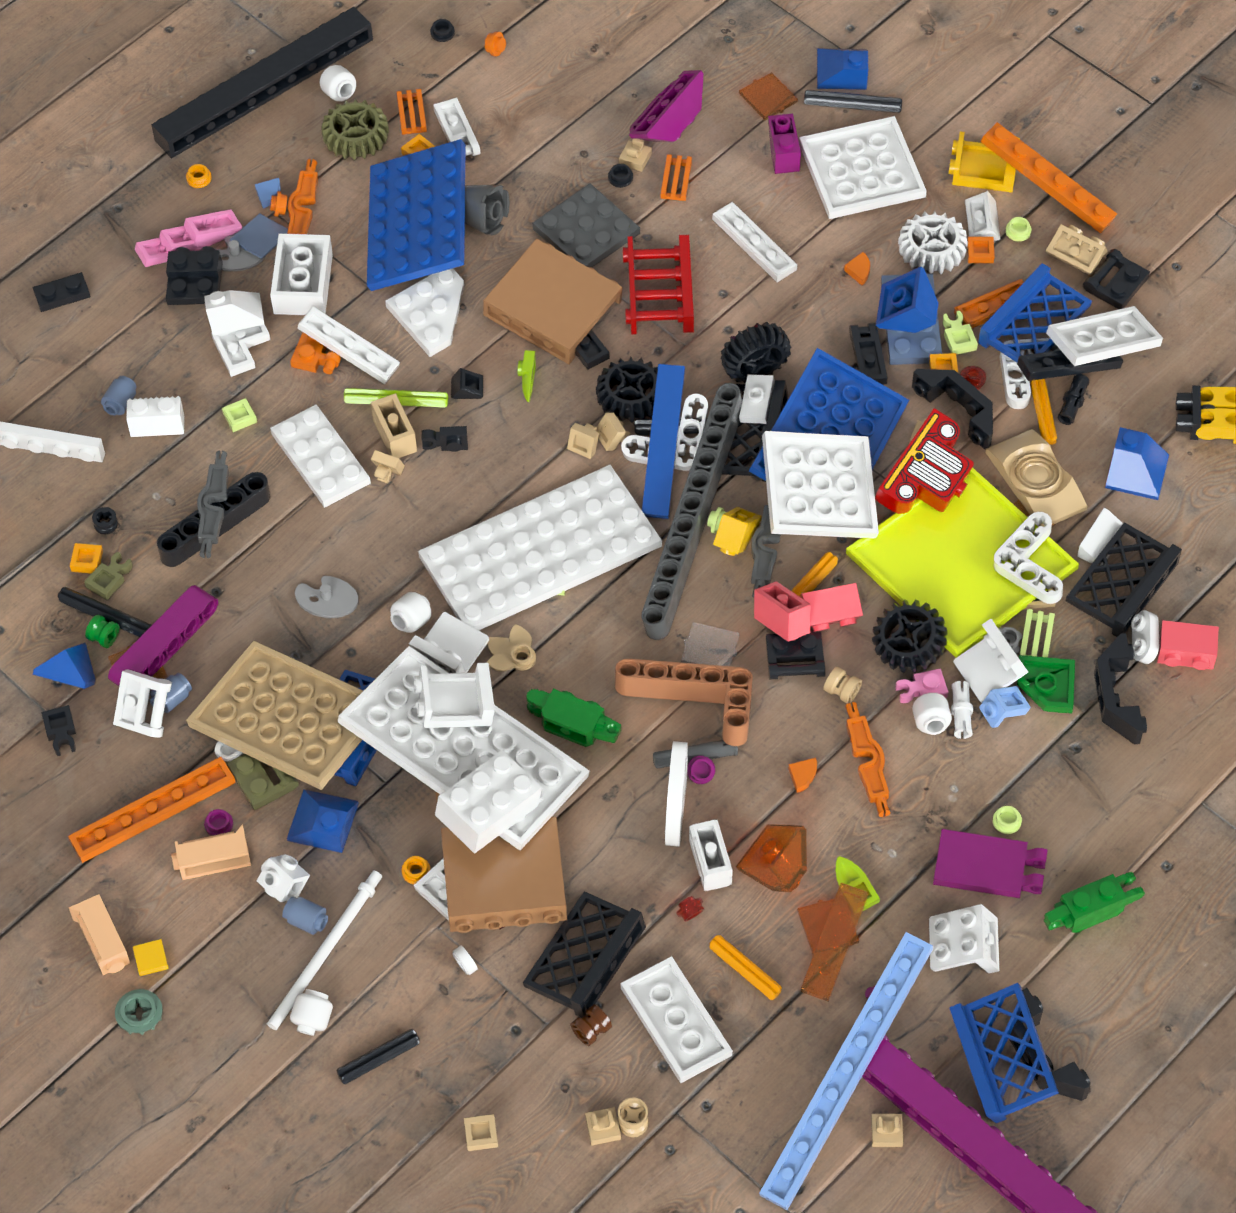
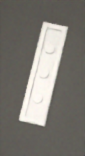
[712,202,797,282]
[297,306,400,384]

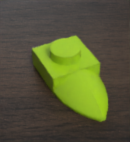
[517,350,536,402]
[835,856,880,916]

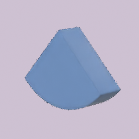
[255,178,281,208]

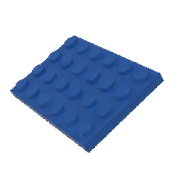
[367,139,466,291]
[749,348,909,481]

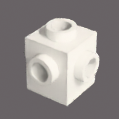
[257,854,310,902]

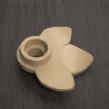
[487,625,536,671]

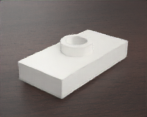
[739,374,775,424]

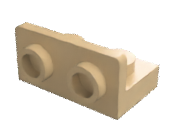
[1046,224,1108,276]

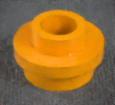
[186,164,212,188]
[401,856,431,884]

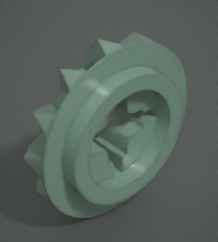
[115,989,163,1035]

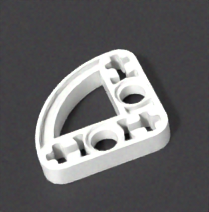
[665,741,688,847]

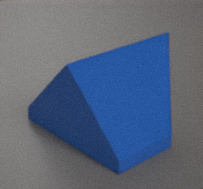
[33,643,96,689]

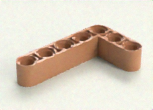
[615,659,753,746]

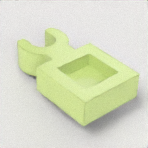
[943,311,978,355]

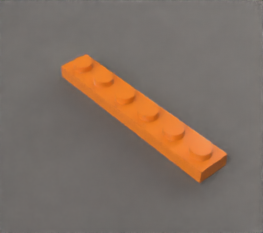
[980,122,1117,234]
[68,757,236,863]

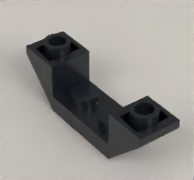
[912,369,993,450]
[1094,633,1147,744]
[1009,988,1091,1101]

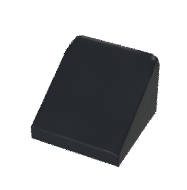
[451,368,483,399]

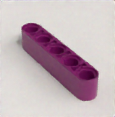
[108,585,218,687]

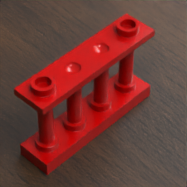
[623,235,694,335]

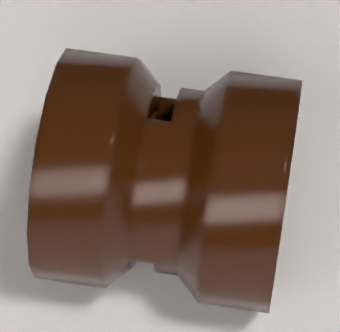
[570,1004,612,1047]

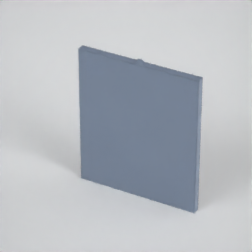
[230,214,288,259]

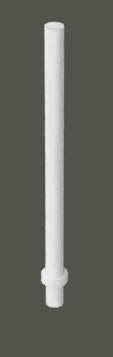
[267,870,382,1030]

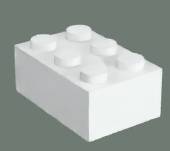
[270,234,333,315]
[435,750,542,854]

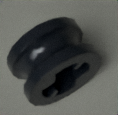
[92,507,118,535]

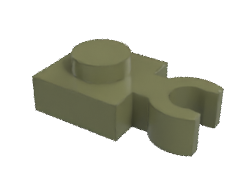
[84,552,133,600]

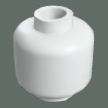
[320,65,356,102]
[390,592,431,633]
[912,693,952,735]
[290,989,333,1036]

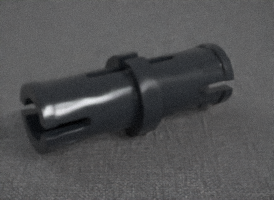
[1057,374,1090,425]

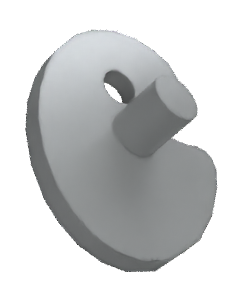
[214,235,265,272]
[295,576,359,618]

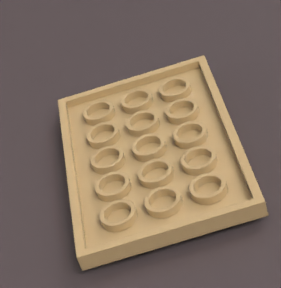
[186,641,363,790]

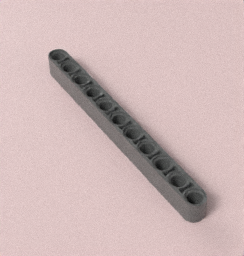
[641,383,742,640]

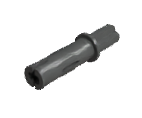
[653,740,738,769]

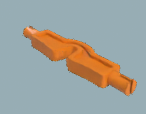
[287,159,318,234]
[845,702,891,817]

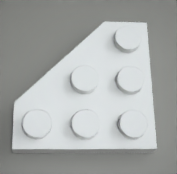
[385,268,464,357]

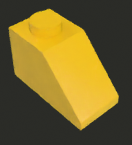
[713,507,762,556]

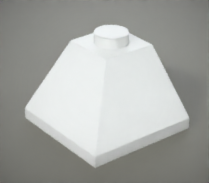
[204,290,264,336]

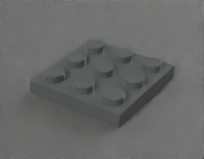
[532,183,640,267]

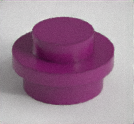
[687,756,715,784]
[204,809,233,836]

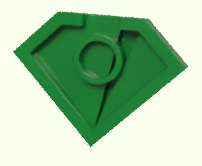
[1017,655,1075,714]

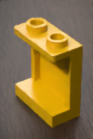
[949,131,1020,193]

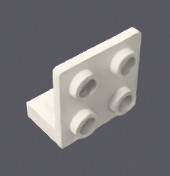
[409,612,489,673]
[953,619,1028,703]
[929,904,999,973]

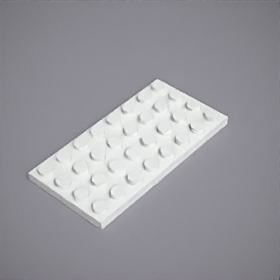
[418,465,662,630]
[338,646,590,850]

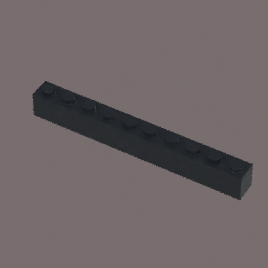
[151,7,373,159]

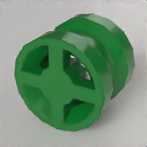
[85,614,120,649]

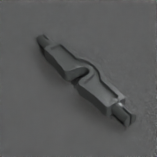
[197,450,229,558]
[751,505,781,598]

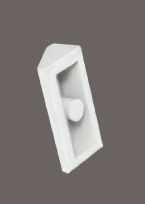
[965,191,1001,241]
[1077,508,1123,566]

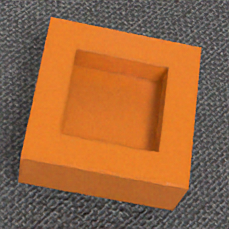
[967,237,995,263]

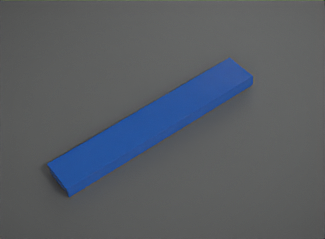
[642,364,685,519]

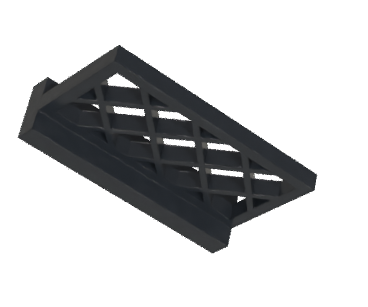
[722,380,789,482]
[1065,522,1182,637]
[523,891,646,1018]

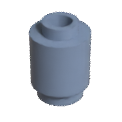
[101,376,137,416]
[150,673,192,713]
[282,897,328,935]

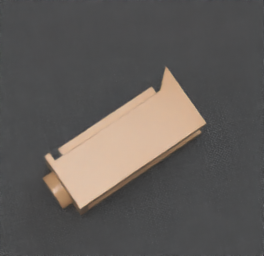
[171,824,251,880]
[69,894,130,975]

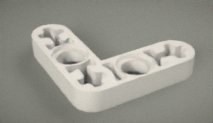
[1000,338,1060,409]
[622,394,708,471]
[994,512,1063,604]

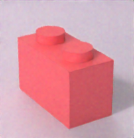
[754,581,811,642]
[799,583,863,632]
[1157,620,1219,670]

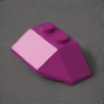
[629,70,704,142]

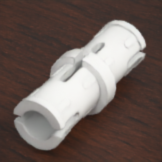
[951,681,973,739]

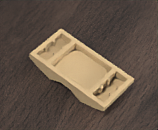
[985,429,1087,527]

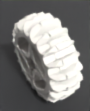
[898,211,968,274]

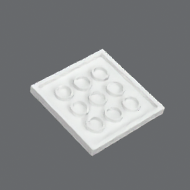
[799,116,927,219]
[762,431,879,538]

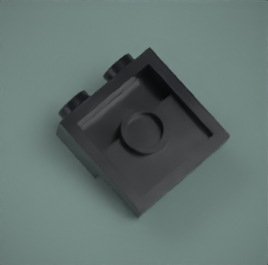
[166,246,223,305]

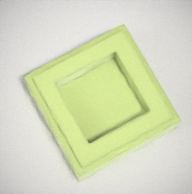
[222,398,257,432]

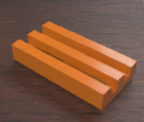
[397,89,427,135]
[661,154,692,201]

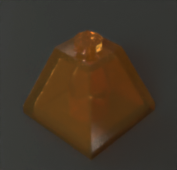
[735,824,807,892]

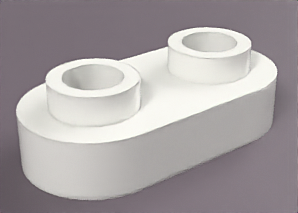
[1131,610,1159,664]

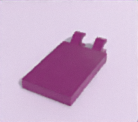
[933,829,1048,898]

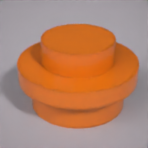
[485,31,506,57]
[270,191,287,217]

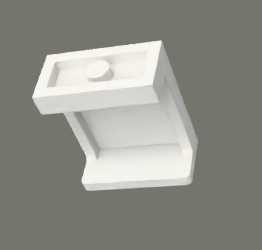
[414,663,495,728]

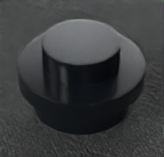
[430,19,455,42]
[608,164,633,188]

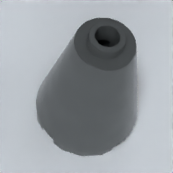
[465,184,510,236]

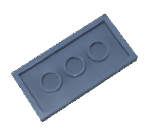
[881,274,942,365]

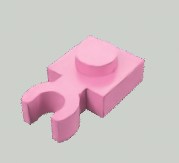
[895,668,948,703]

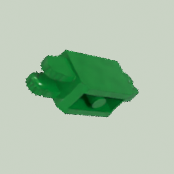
[526,688,621,747]
[1043,872,1145,933]

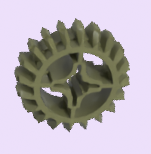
[321,98,389,161]

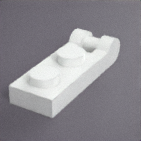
[434,98,481,156]

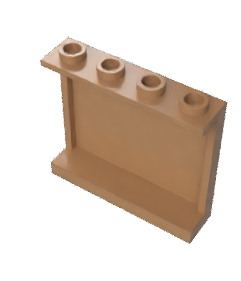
[483,239,622,364]
[441,817,567,933]

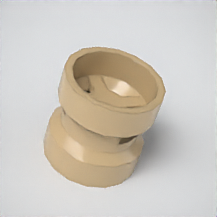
[823,666,862,704]
[618,1097,648,1137]

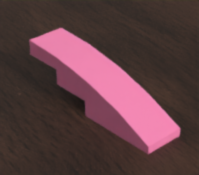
[135,209,242,267]

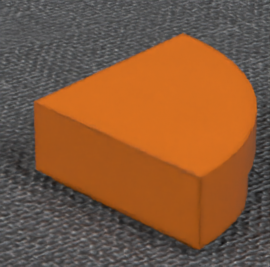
[844,252,870,285]
[788,757,817,793]

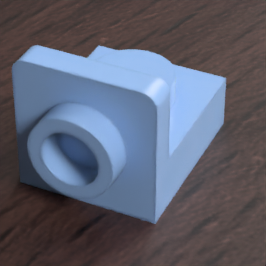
[979,686,1031,728]

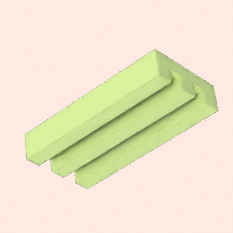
[1020,609,1055,657]

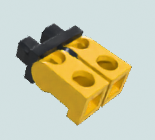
[1176,385,1236,444]

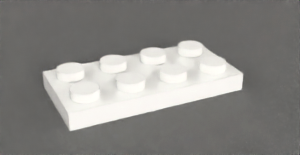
[1046,306,1163,366]
[270,404,371,508]
[620,956,733,1083]

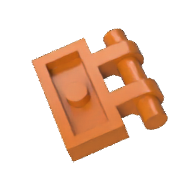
[290,332,341,374]

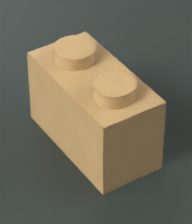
[371,393,417,458]

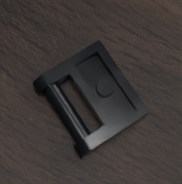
[1083,249,1150,309]
[766,631,825,680]

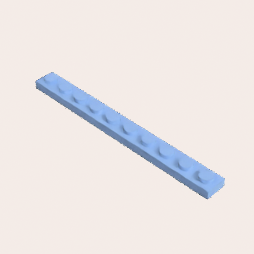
[759,932,933,1210]

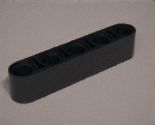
[157,472,270,567]

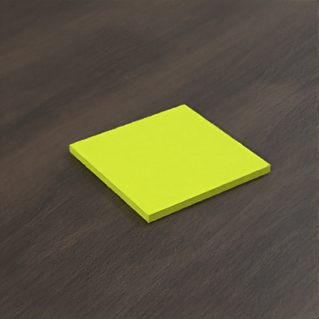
[846,467,1079,658]

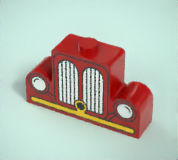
[875,408,974,514]

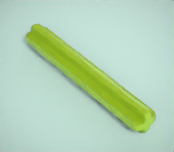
[344,388,448,408]

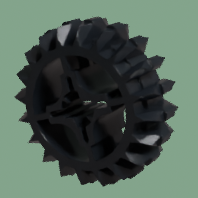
[721,322,792,383]
[596,356,658,423]
[872,599,948,673]

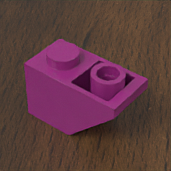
[768,113,801,174]

